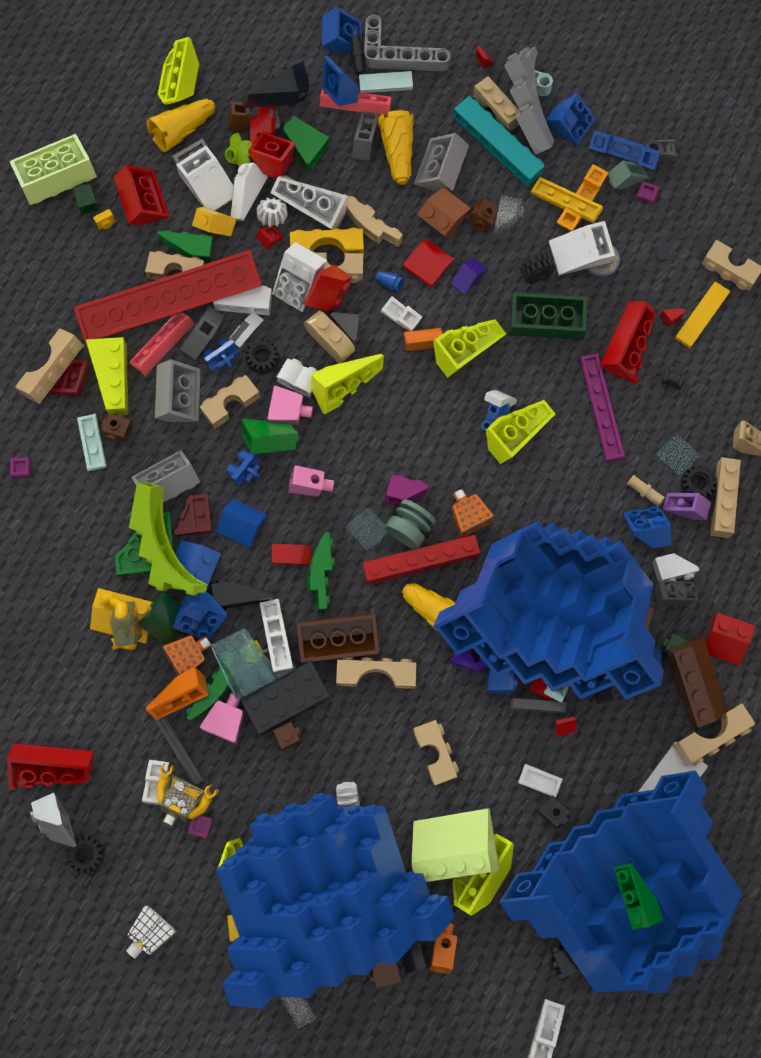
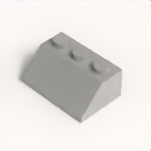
[414,133,469,192]
[155,359,200,422]
[131,450,200,502]

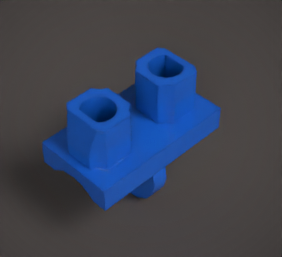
[203,338,240,372]
[481,403,511,431]
[226,450,260,486]

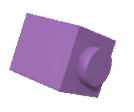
[663,493,711,520]

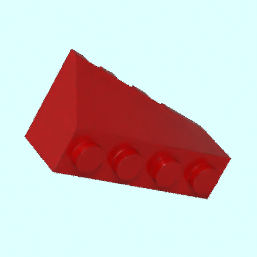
[600,301,656,385]
[7,744,94,790]

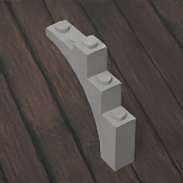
[504,47,554,155]

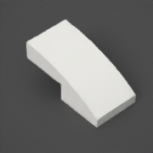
[380,297,422,331]
[484,390,517,407]
[142,760,169,805]

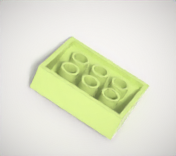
[10,134,97,205]
[412,808,499,882]

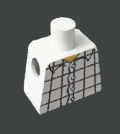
[126,905,177,959]

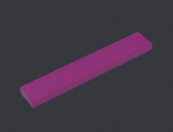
[580,353,625,462]

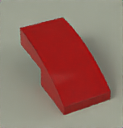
[272,544,311,566]

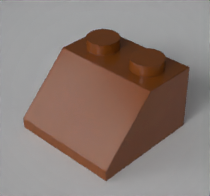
[417,187,471,238]

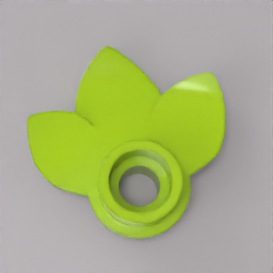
[225,133,252,167]

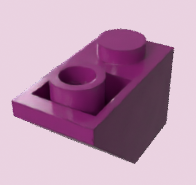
[385,475,429,506]

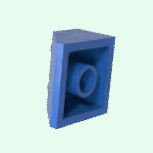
[322,7,362,53]
[322,56,359,106]
[175,540,221,587]

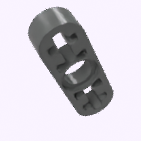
[509,698,567,714]

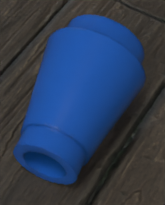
[375,270,404,292]

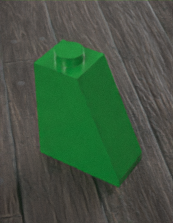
[283,116,330,172]
[242,419,299,454]

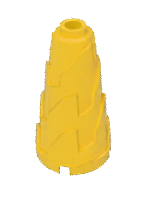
[147,99,216,152]
[378,110,414,185]
[402,583,456,631]

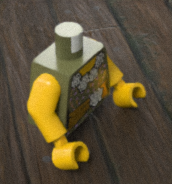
[100,592,142,650]
[157,763,219,828]

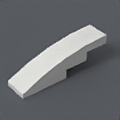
[260,599,293,673]
[528,999,565,1058]

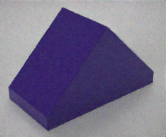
[451,258,488,295]

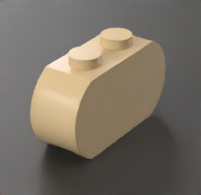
[304,310,355,363]

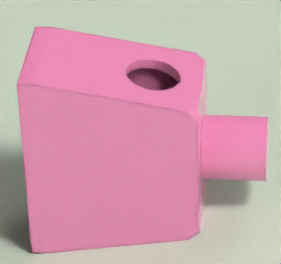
[267,386,313,425]
[288,466,334,496]
[200,693,244,744]

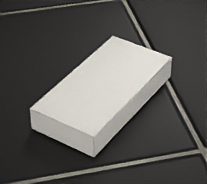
[518,764,562,798]

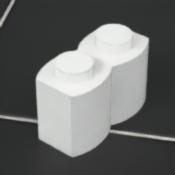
[277,359,318,398]

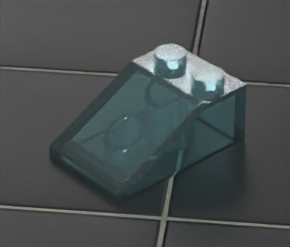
[210,628,277,699]

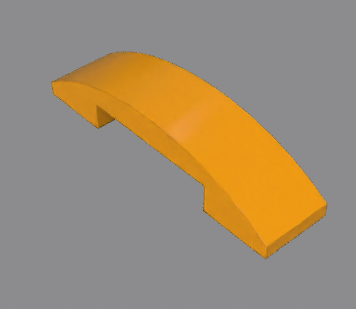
[556,164,609,232]

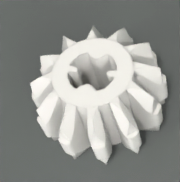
[257,197,287,227]
[336,782,360,807]

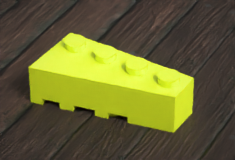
[86,337,128,415]

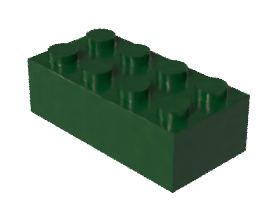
[509,292,587,340]

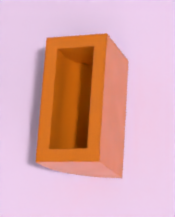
[403,328,442,351]

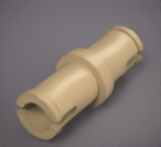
[627,475,665,507]

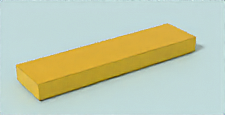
[531,177,603,224]
[674,282,730,348]

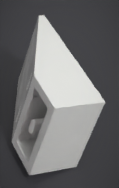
[176,146,234,211]
[549,221,615,275]
[272,242,327,312]

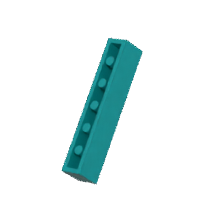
[453,96,545,187]

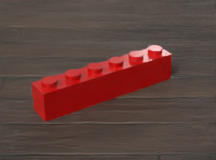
[363,535,480,586]

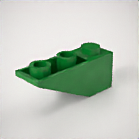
[157,230,214,263]
[614,863,664,930]

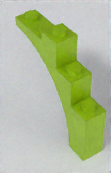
[129,483,208,595]

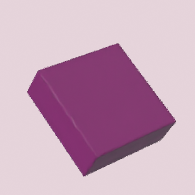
[636,181,659,204]
[10,457,30,478]
[187,815,213,839]

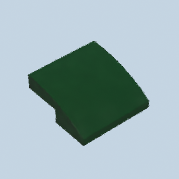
[138,591,181,645]

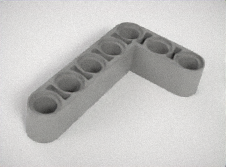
[364,15,451,71]

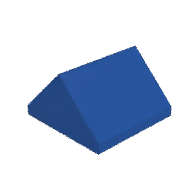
[216,499,267,548]

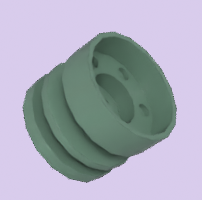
[385,499,436,549]

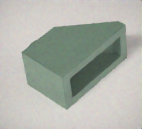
[608,160,649,190]

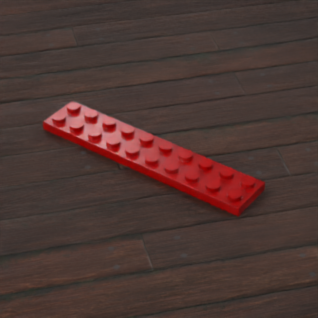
[74,250,262,343]

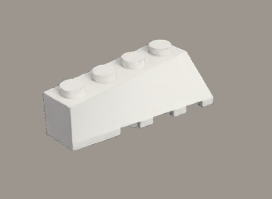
[271,176,348,229]

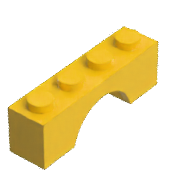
[290,228,364,256]

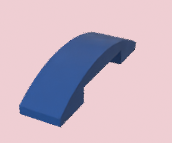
[589,130,661,170]

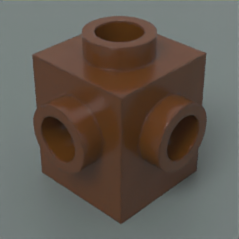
[468,198,498,231]
[101,413,133,443]

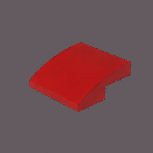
[402,239,454,287]

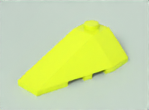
[311,354,384,414]

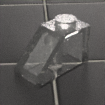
[493,195,524,236]

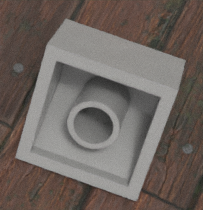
[30,793,77,847]

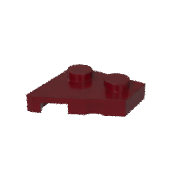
[48,359,90,396]
[174,494,212,537]

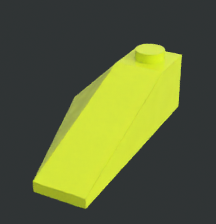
[433,319,506,378]
[486,400,555,464]

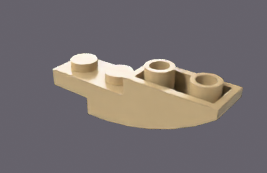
[344,194,403,247]

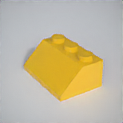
[90,588,152,644]

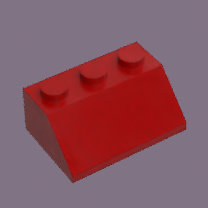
[114,165,169,225]

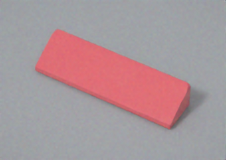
[319,89,392,116]
[129,313,194,376]

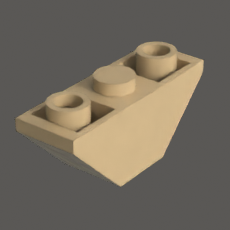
[732,421,761,456]

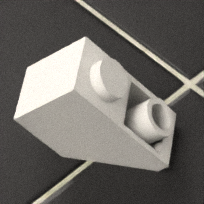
[652,553,699,582]

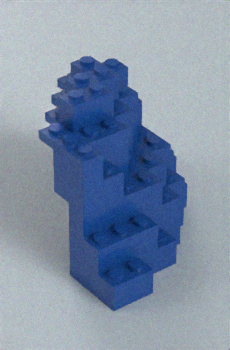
[434,521,664,700]
[499,770,742,993]
[216,793,454,1009]

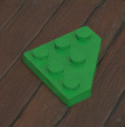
[115,512,174,576]

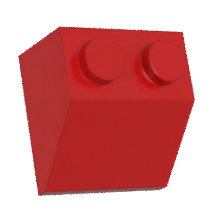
[248,131,295,178]
[303,265,352,311]
[705,613,755,666]

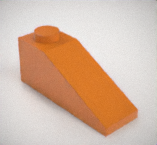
[146,667,208,720]

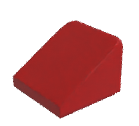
[475,46,495,69]
[256,225,284,250]
[660,309,686,327]
[554,716,576,737]

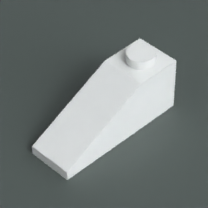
[231,163,268,221]
[213,286,272,315]

